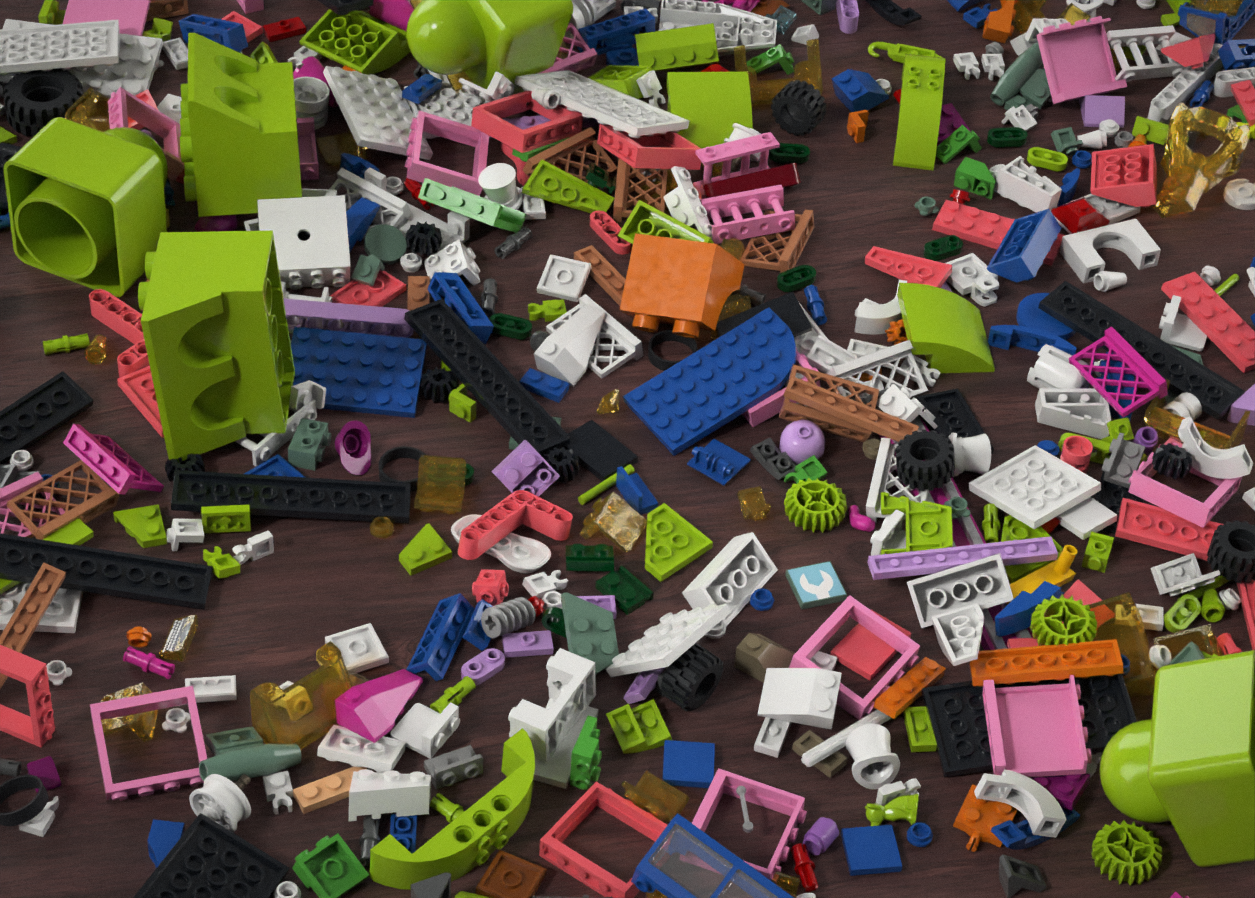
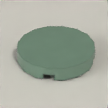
[364,224,407,265]

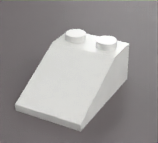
[757,668,842,730]

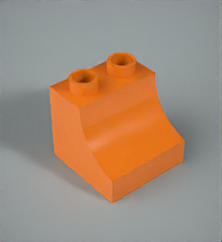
[620,233,745,338]

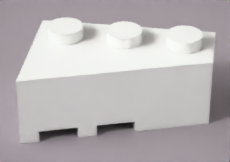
[994,156,1062,213]
[1035,388,1111,439]
[348,769,431,821]

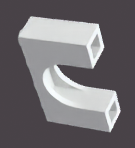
[1059,219,1161,284]

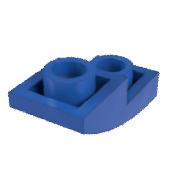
[340,153,379,180]
[1057,168,1080,207]
[390,814,417,854]

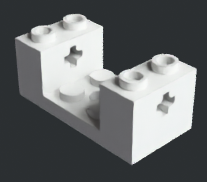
[508,648,596,764]

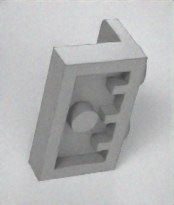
[1101,433,1145,488]
[424,745,483,789]

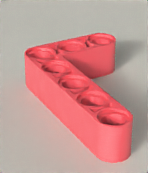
[89,289,149,378]
[458,490,573,560]

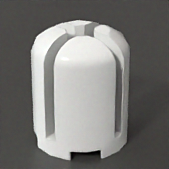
[1027,344,1089,388]

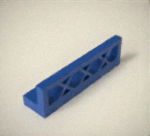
[406,593,475,681]

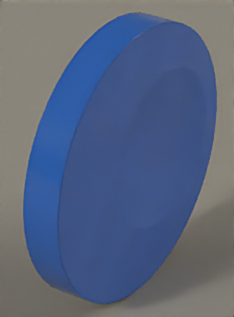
[1016,293,1076,340]

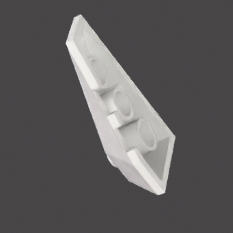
[534,304,606,387]
[931,603,984,666]

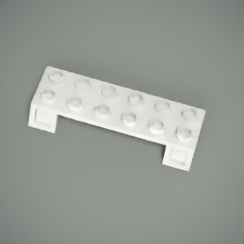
[345,168,470,254]

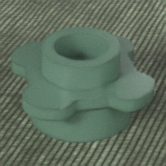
[914,197,939,216]
[944,497,970,519]

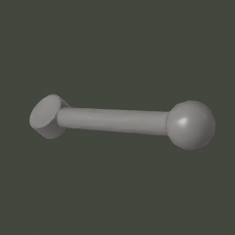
[736,786,753,833]

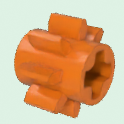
[885,319,908,345]

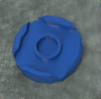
[606,44,639,66]

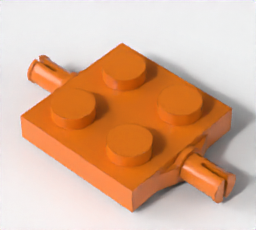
[953,784,1017,852]

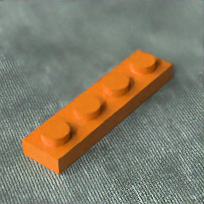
[873,657,946,719]

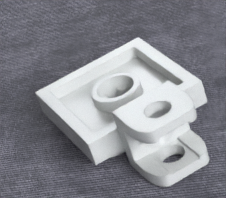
[945,253,999,307]

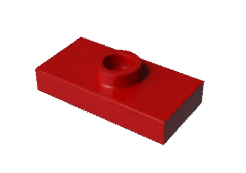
[262,17,306,42]

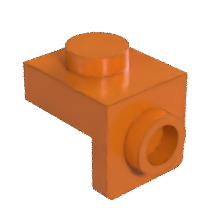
[847,110,869,143]

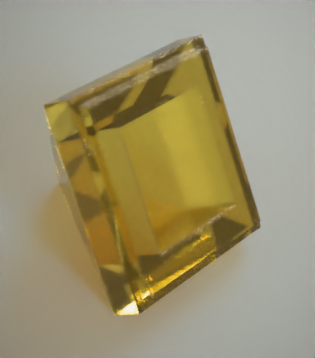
[597,388,620,414]

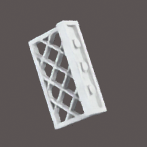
[329,168,412,239]
[546,294,643,379]
[826,340,928,410]
[866,438,929,522]

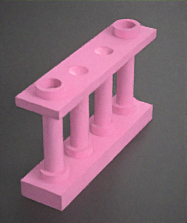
[693,132,780,199]
[700,185,795,244]

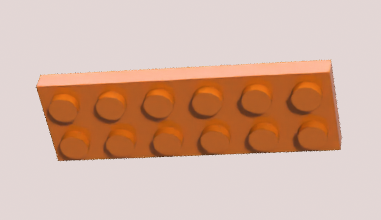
[969,639,1124,687]

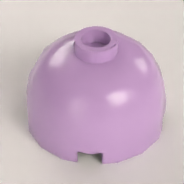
[779,420,825,465]

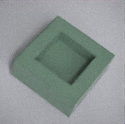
[1004,94,1033,111]

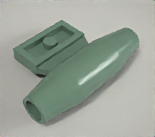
[990,42,1051,109]
[199,726,302,781]

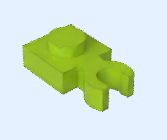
[528,299,567,322]
[203,546,241,578]

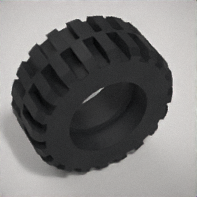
[4,68,85,137]

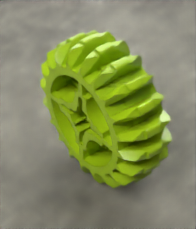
[784,477,847,533]
[1030,594,1097,646]
[1092,820,1162,886]

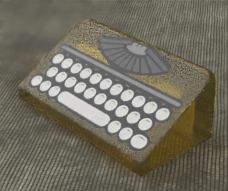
[159,615,198,662]

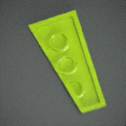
[521,159,615,213]

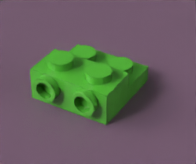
[570,715,602,790]
[292,833,369,898]

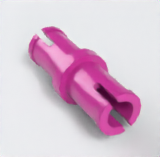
[123,646,175,679]

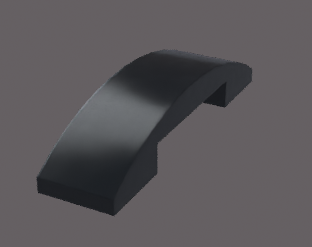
[866,0,922,25]

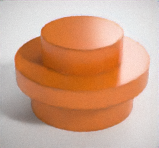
[126,627,152,648]

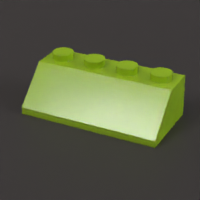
[635,23,719,72]
[618,200,714,245]

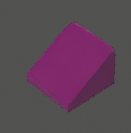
[27,756,62,793]

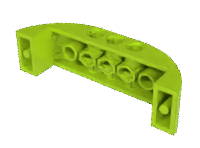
[893,53,945,170]
[370,728,535,890]

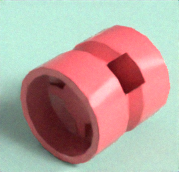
[1060,436,1093,474]

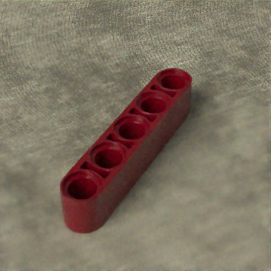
[703,163,801,198]

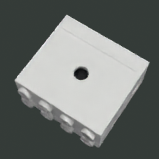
[257,195,350,290]

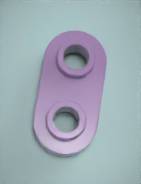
[461,648,505,685]

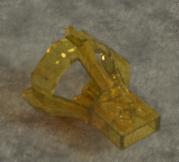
[1153,102,1250,218]

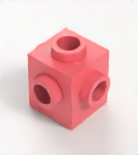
[472,569,509,606]

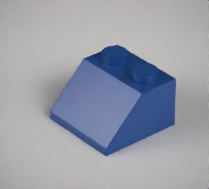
[831,69,889,112]

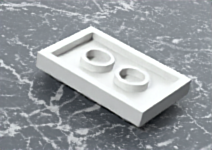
[317,725,406,773]

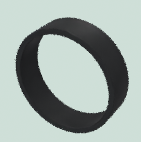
[648,330,697,371]
[379,446,430,492]
[0,775,48,826]

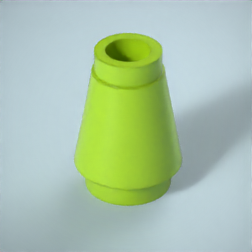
[1201,589,1225,622]

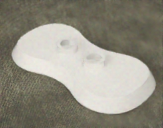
[451,514,551,573]

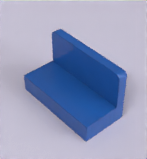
[616,466,658,516]

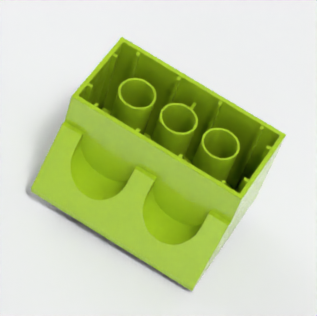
[180,33,302,217]
[138,230,295,463]

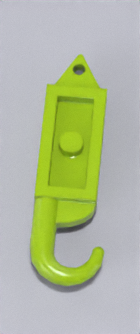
[868,42,946,63]

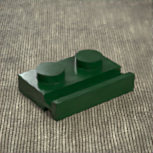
[585,162,617,194]
[565,544,614,571]
[595,565,654,615]

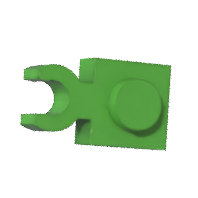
[784,455,828,484]

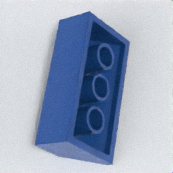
[987,209,1062,283]

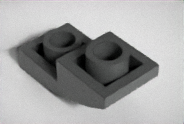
[750,438,796,480]

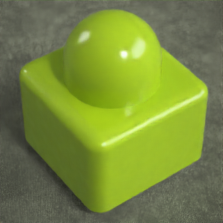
[406,0,573,89]
[4,117,168,297]
[1100,650,1255,867]

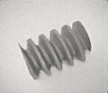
[481,597,536,638]

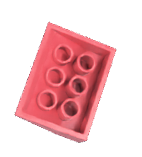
[1090,144,1157,207]

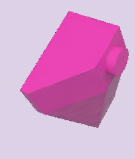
[335,669,423,743]

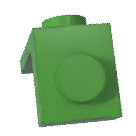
[746,44,794,76]
[936,124,982,164]

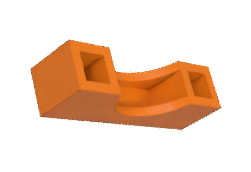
[982,0,1017,43]

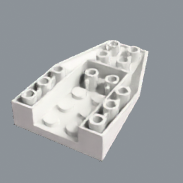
[659,0,777,56]

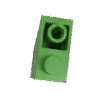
[954,157,996,199]

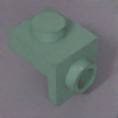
[1051,127,1083,156]
[351,254,385,287]

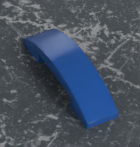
[988,325,1077,356]
[991,808,1080,850]

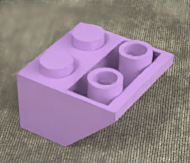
[491,440,560,497]

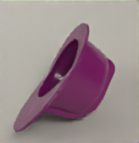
[335,420,371,476]

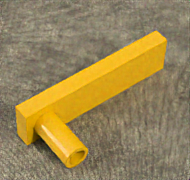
[1006,545,1078,605]

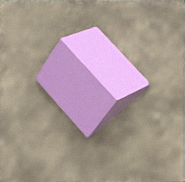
[1079,95,1125,128]

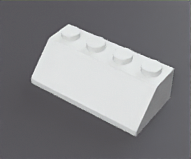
[682,532,778,626]
[907,553,1014,628]

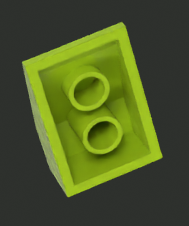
[587,65,652,99]

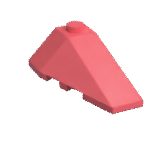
[1161,33,1216,69]

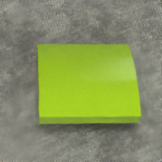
[299,9,410,75]
[667,72,753,149]
[897,283,995,373]

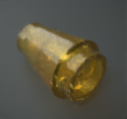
[84,334,107,365]

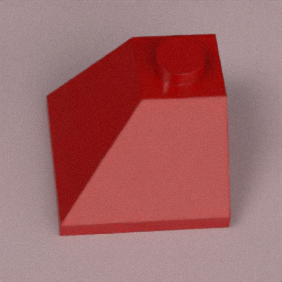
[1051,197,1110,234]

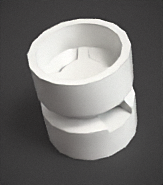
[1160,392,1202,432]

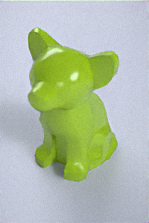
[865,794,919,826]

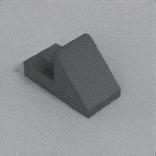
[999,854,1047,898]

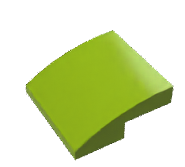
[606,699,672,754]

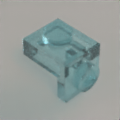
[765,5,797,34]

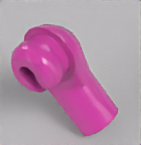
[848,505,875,532]

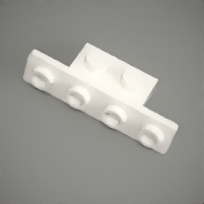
[663,166,712,239]

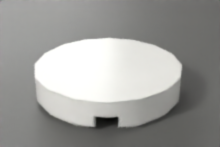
[1223,179,1255,210]

